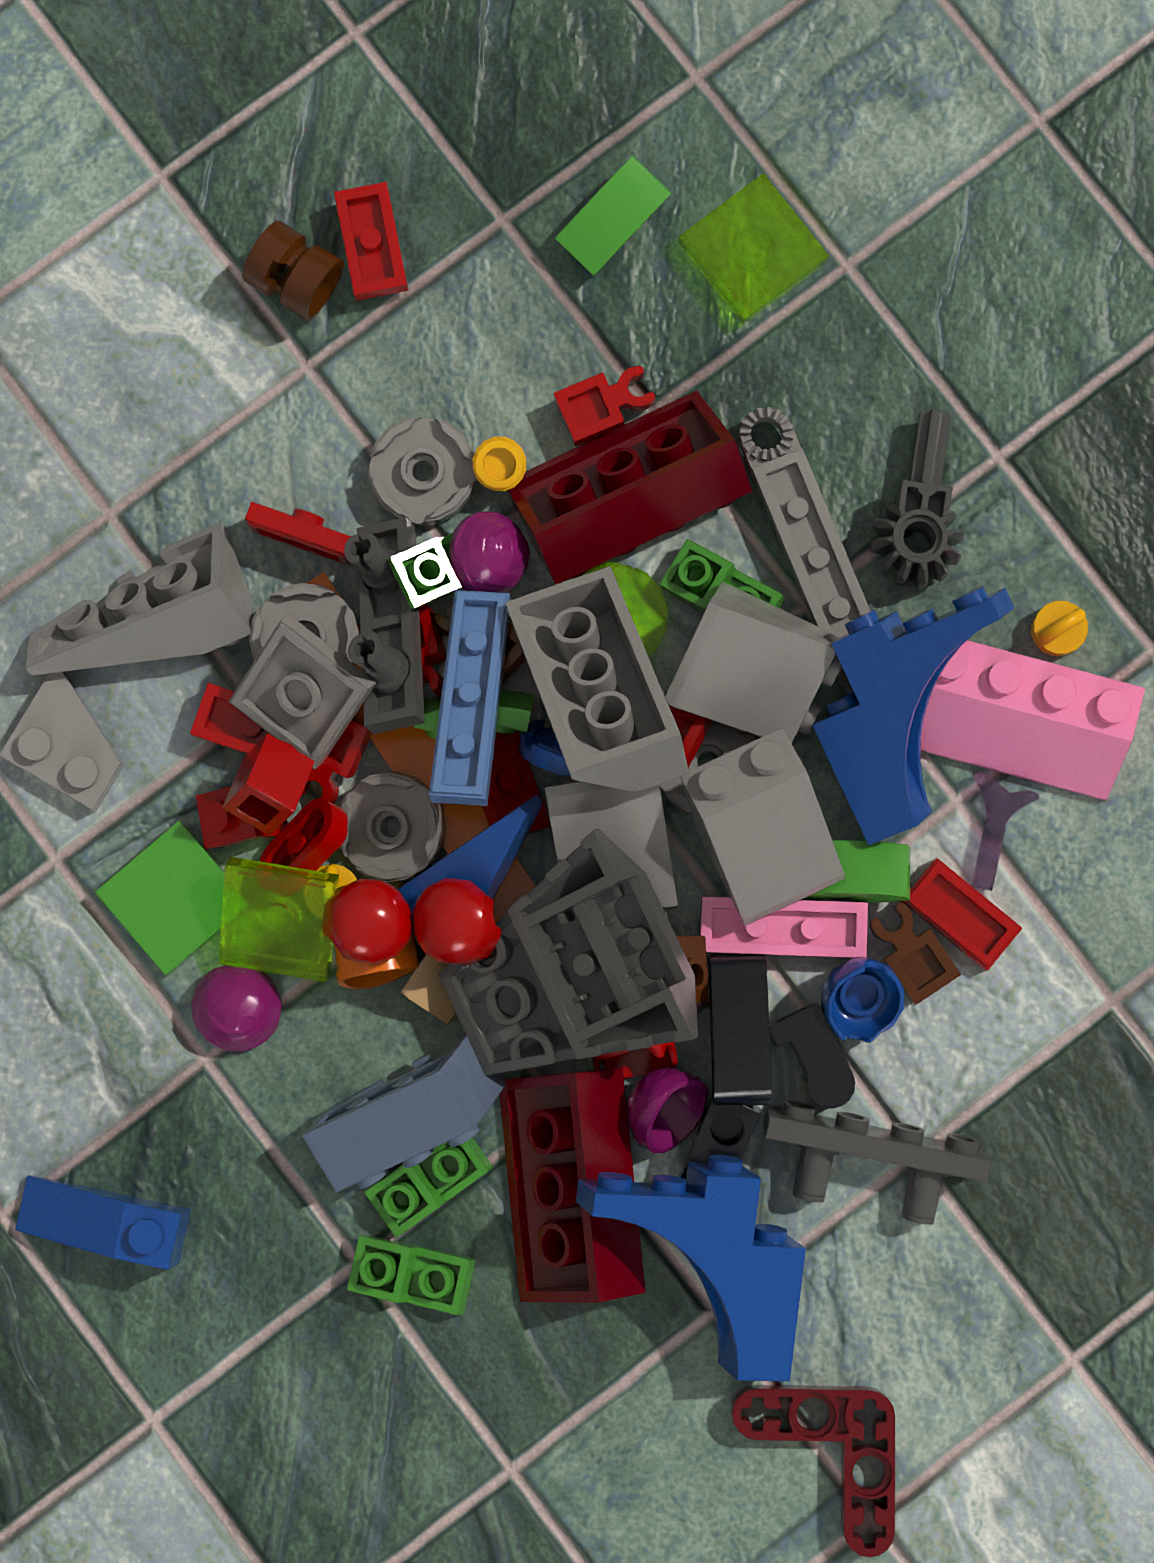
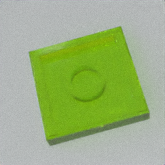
[678,173,829,325]
[218,856,339,982]

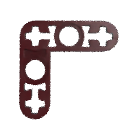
[731,1385,895,1558]

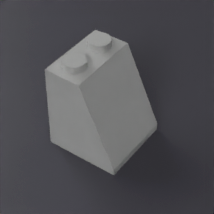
[665,581,842,743]
[680,727,845,925]
[545,781,678,918]

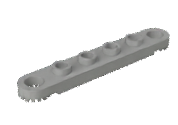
[738,407,870,696]

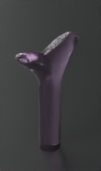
[971,772,1039,891]

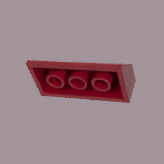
[507,390,752,585]
[499,1067,646,1303]

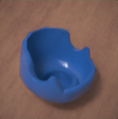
[820,958,904,1043]

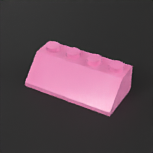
[921,640,1145,801]

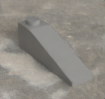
[25,522,253,676]

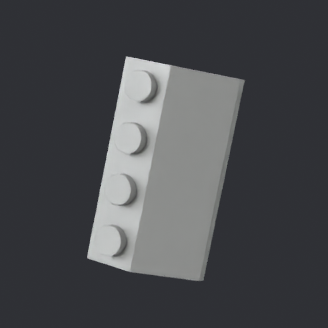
[505,566,689,792]

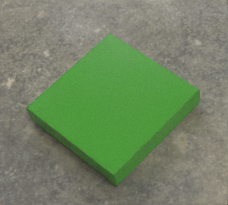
[95,820,252,976]

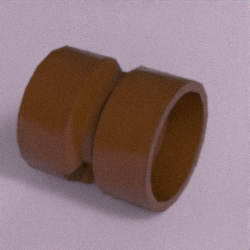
[242,220,344,321]

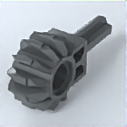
[870,409,964,589]

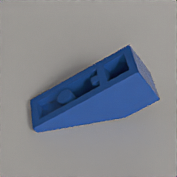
[398,794,543,924]
[15,1175,191,1270]

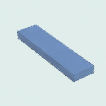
[429,590,511,806]

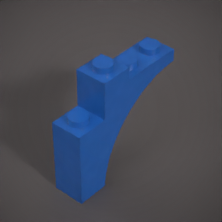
[812,586,1014,845]
[576,1155,806,1382]

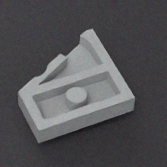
[0,672,125,812]

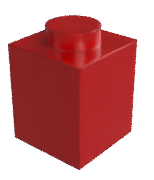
[222,733,315,835]

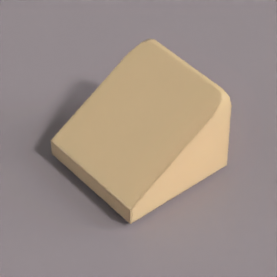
[400,954,456,1025]

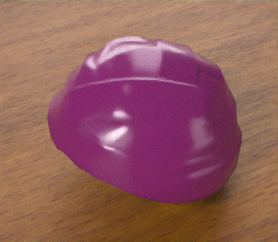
[450,511,530,593]
[191,964,282,1051]
[627,1067,709,1154]

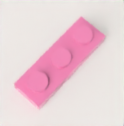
[700,897,868,958]

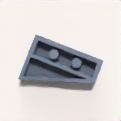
[302,1032,507,1192]

